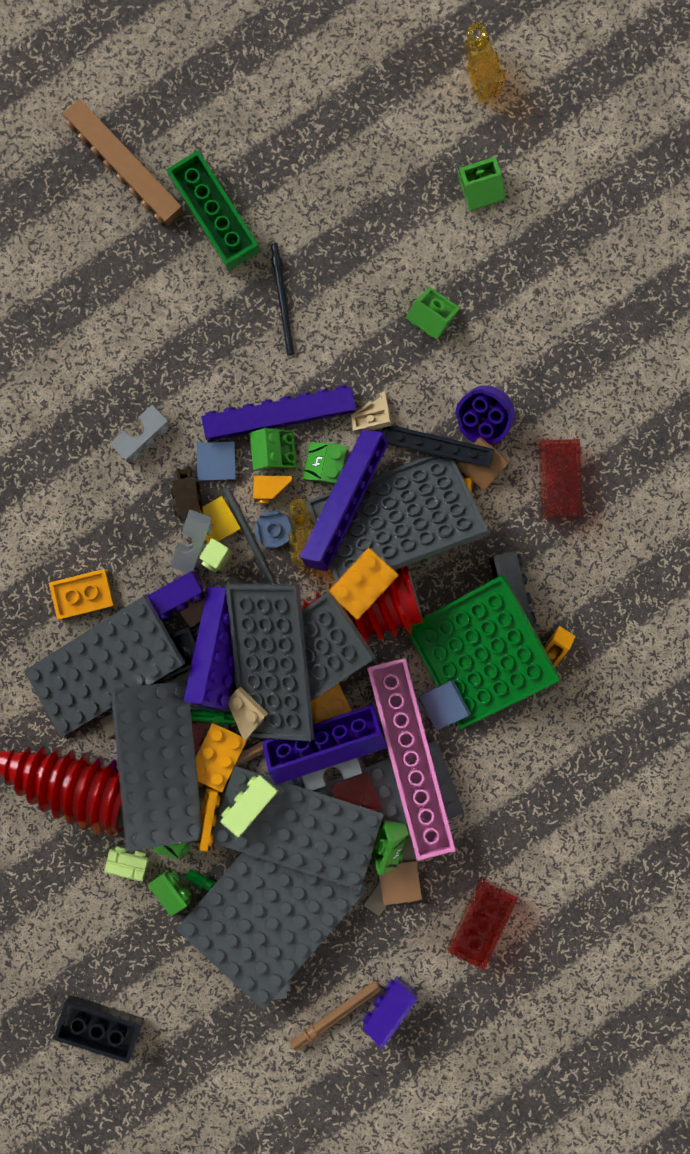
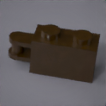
[171,466,204,522]

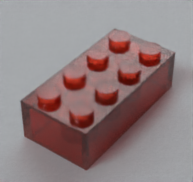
[538,439,583,519]
[447,877,518,970]

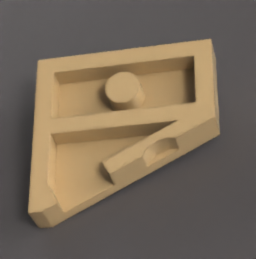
[351,391,392,435]
[228,687,268,741]

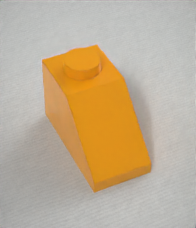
[253,476,293,504]
[544,626,576,667]

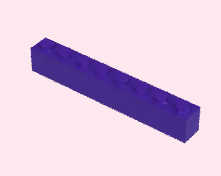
[201,385,356,442]
[300,429,388,572]

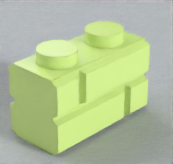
[104,845,150,882]

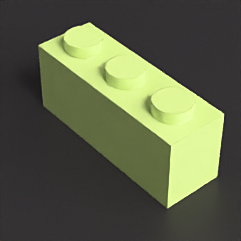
[199,538,234,573]
[220,775,279,837]

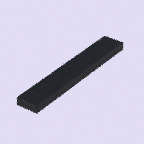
[382,425,495,469]

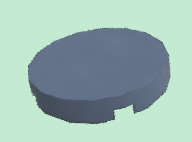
[255,511,292,549]

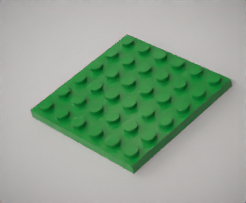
[407,574,561,729]

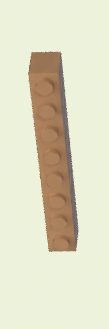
[63,98,184,227]

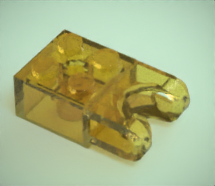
[464,22,505,103]
[288,499,315,569]

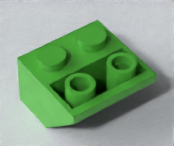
[457,157,505,212]
[250,428,297,471]
[148,868,192,916]

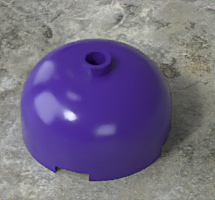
[455,385,515,443]

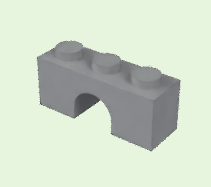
[110,405,170,463]
[170,509,213,573]
[302,757,363,790]

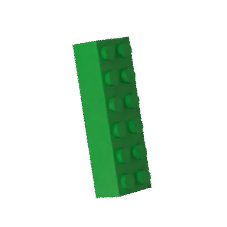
[166,150,260,271]

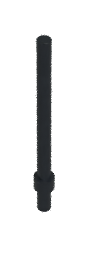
[270,243,294,355]

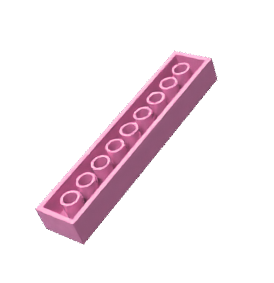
[367,658,455,861]

